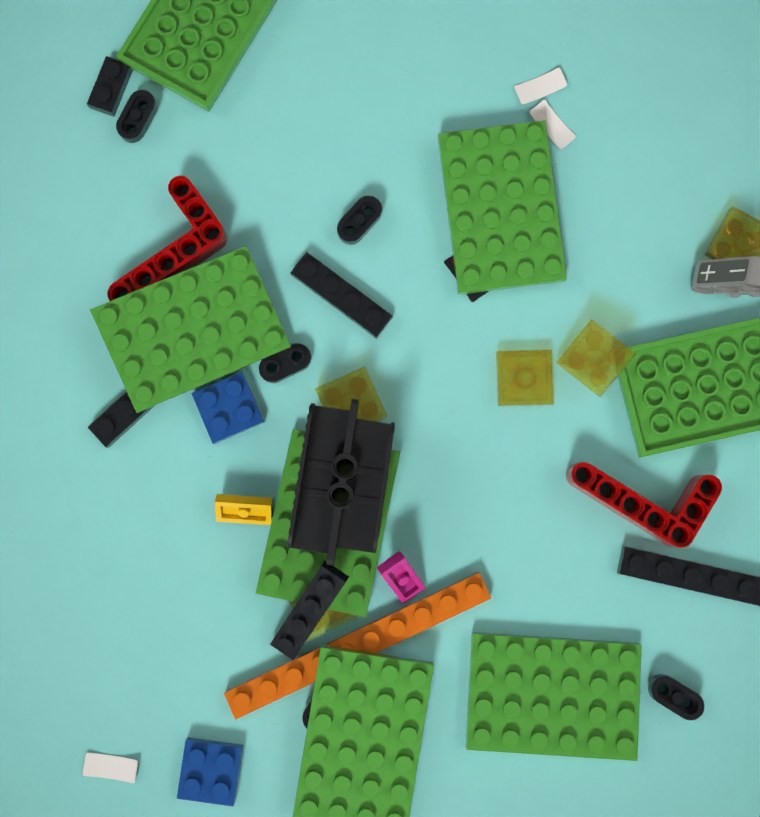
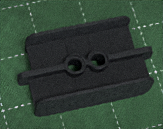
[287,399,395,566]

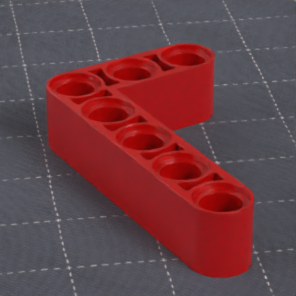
[107,176,228,301]
[566,462,722,548]

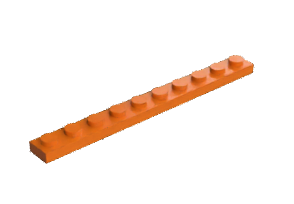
[224,572,492,720]

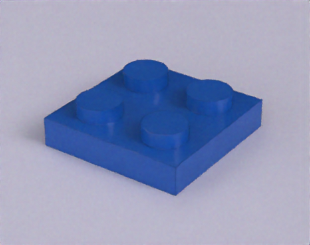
[191,372,265,444]
[177,737,243,807]

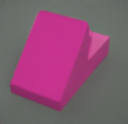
[376,551,426,604]

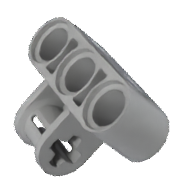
[691,256,760,298]

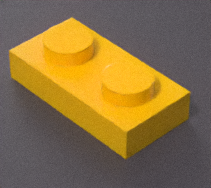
[215,494,273,525]

